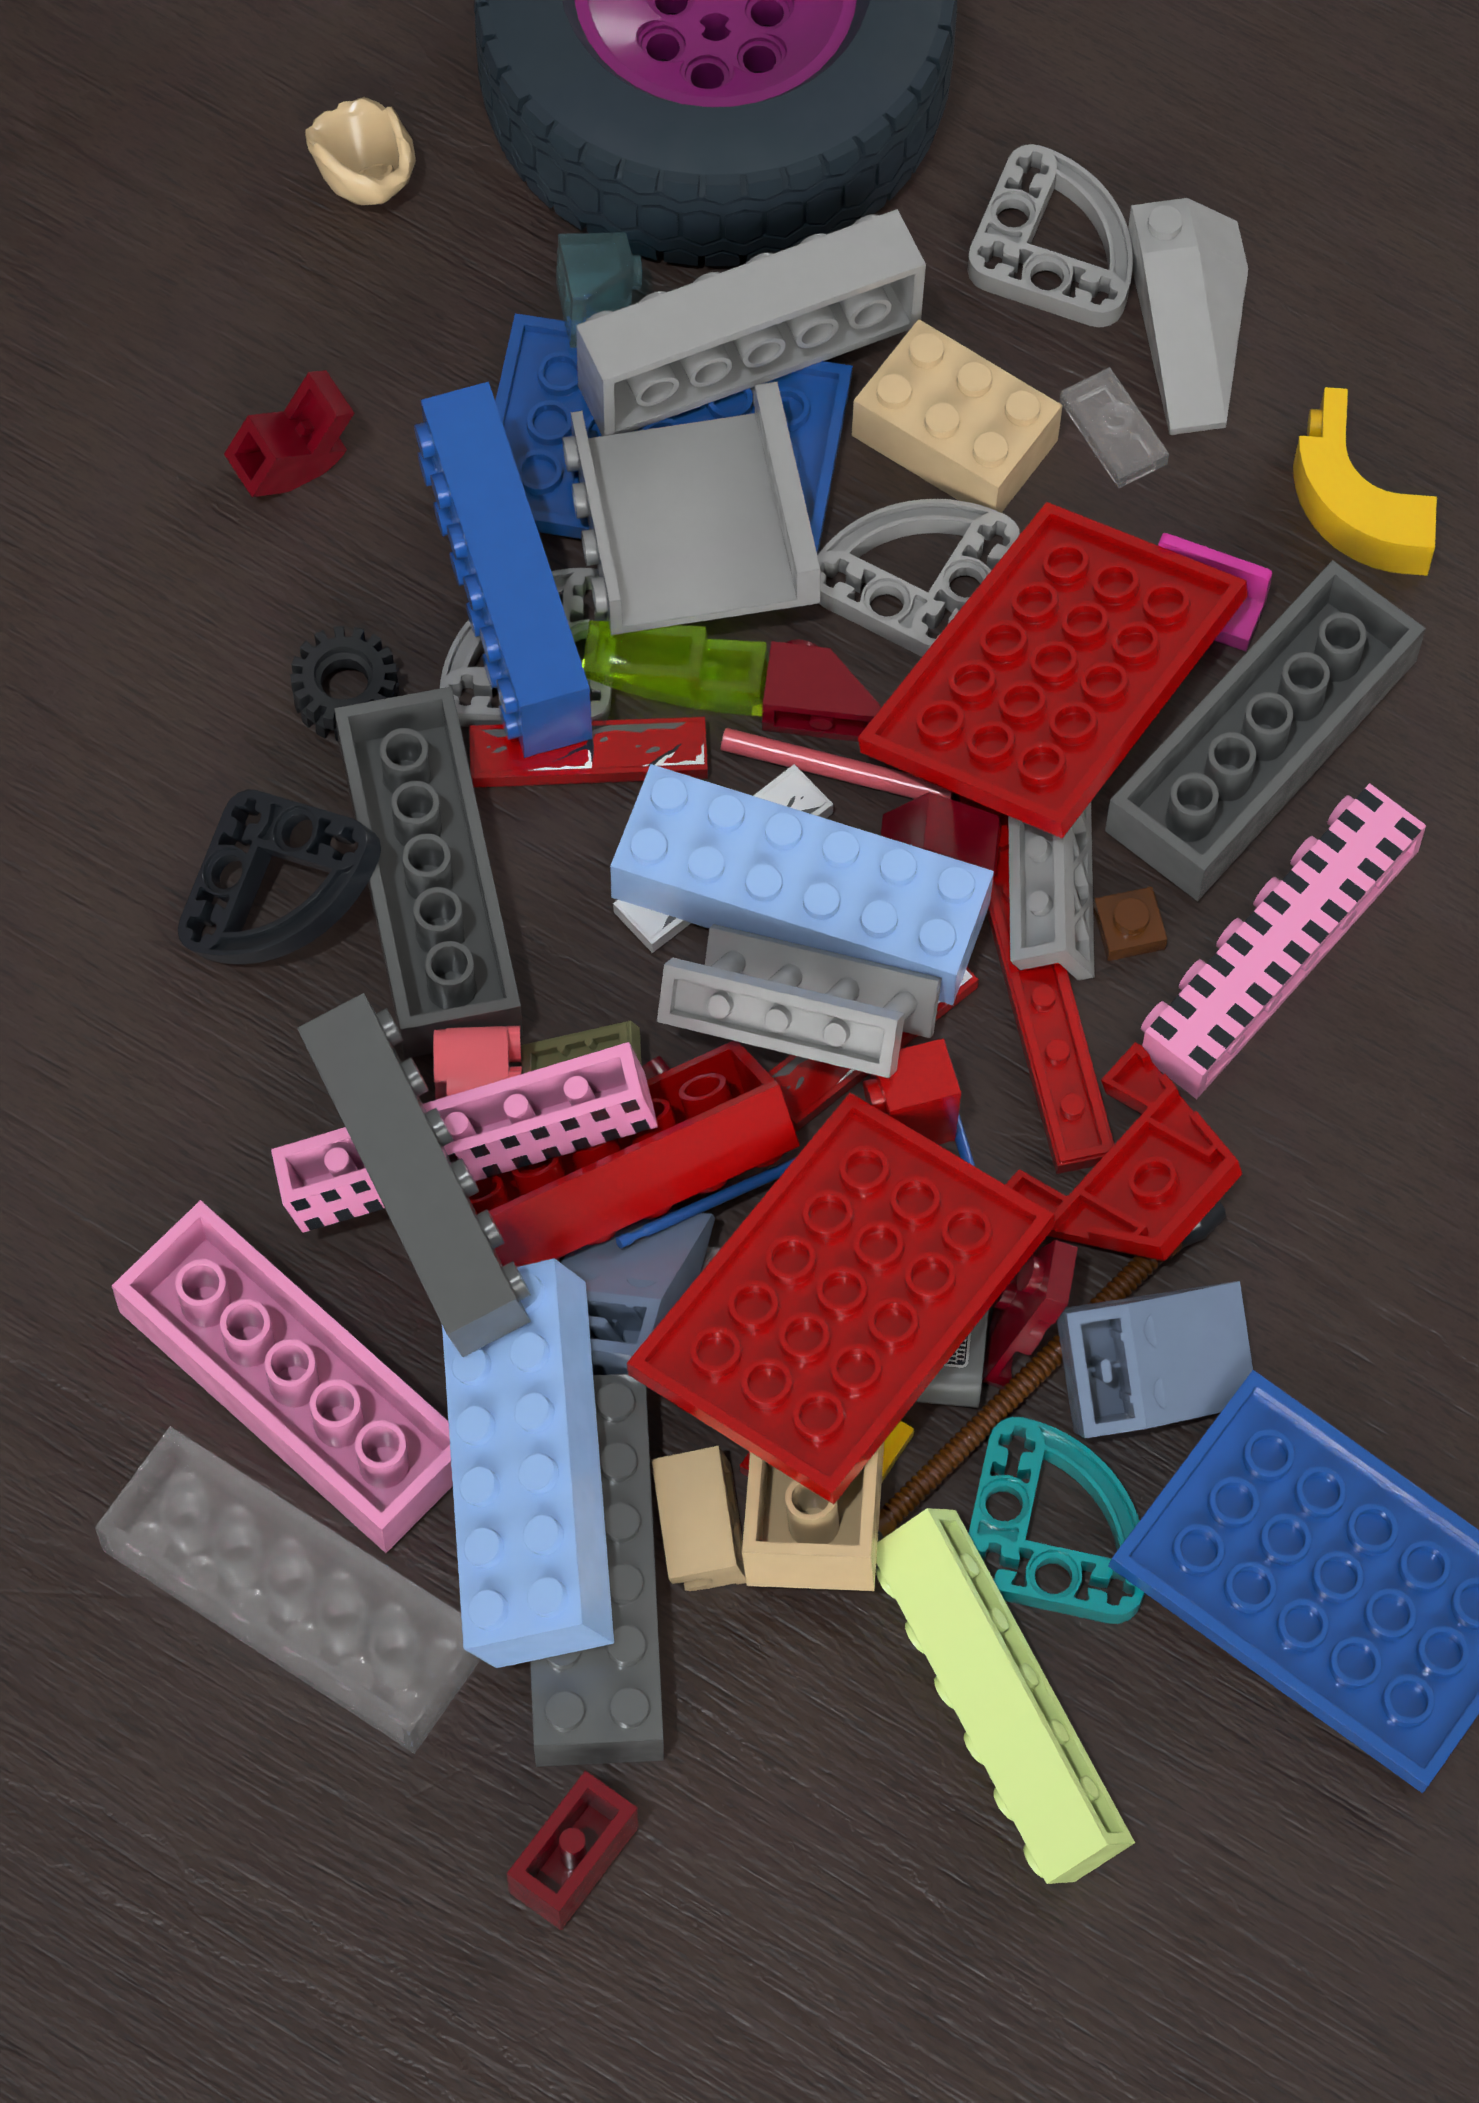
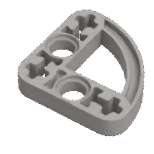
[967,144,1133,327]
[817,499,1020,657]
[440,568,615,727]

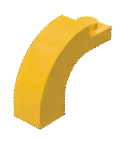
[1293,387,1437,576]

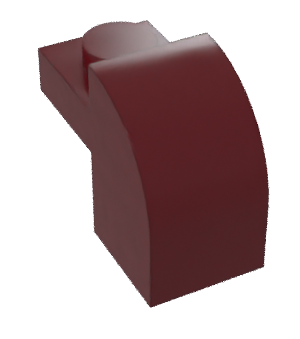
[224,370,355,497]

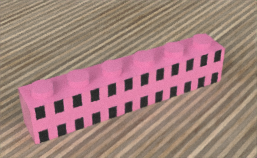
[1141,783,1426,1099]
[271,1042,658,1233]

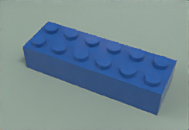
[414,381,593,758]

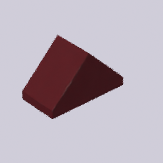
[881,792,1001,876]

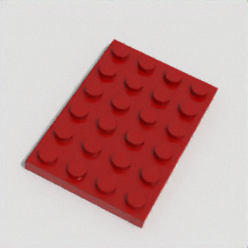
[858,502,1248,839]
[626,1092,1055,1505]

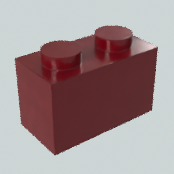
[506,1770,638,1930]

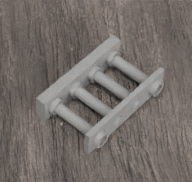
[657,924,942,1078]

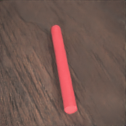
[721,728,954,800]

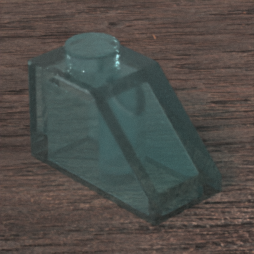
[556,232,642,348]

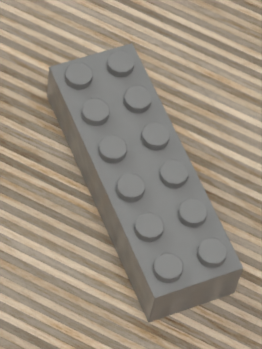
[576,209,926,436]

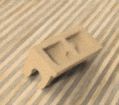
[651,1446,746,1591]

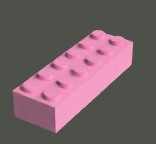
[112,1200,453,1553]

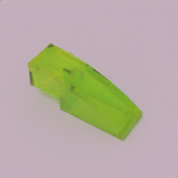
[583,620,769,716]

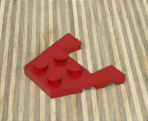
[1005,1042,1242,1261]

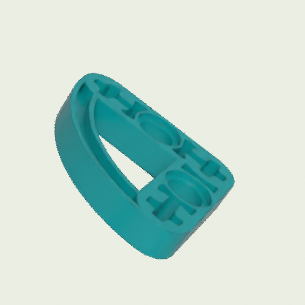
[969,1417,1144,1624]

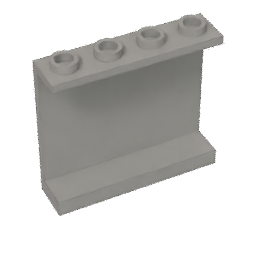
[562,382,820,635]

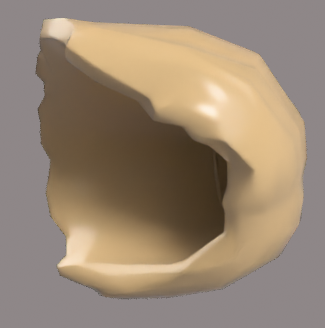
[305,97,416,205]

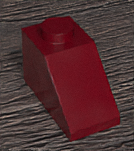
[762,639,882,742]

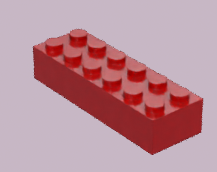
[469,1040,800,1267]

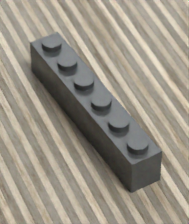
[297,993,531,1357]

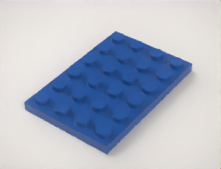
[495,313,853,555]
[1108,1370,1479,1794]

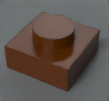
[1093,887,1168,961]

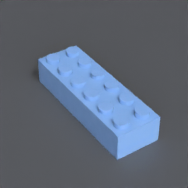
[610,764,994,1005]
[442,1258,614,1668]

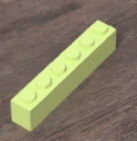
[876,1508,1135,1884]

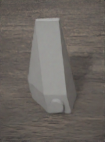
[1128,198,1248,435]

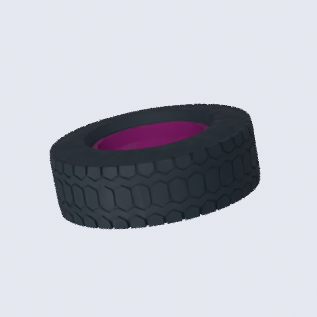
[474,0,957,266]

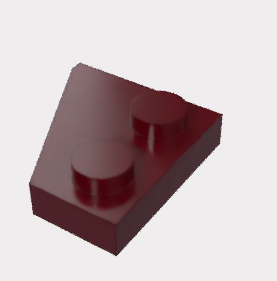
[982,1240,1078,1389]

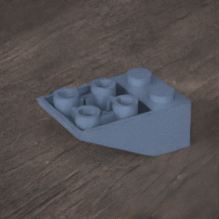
[561,1209,715,1375]
[1057,1281,1253,1438]

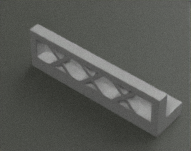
[1008,802,1095,980]

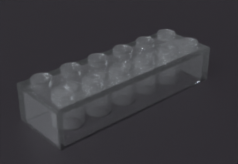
[95,1426,481,1754]

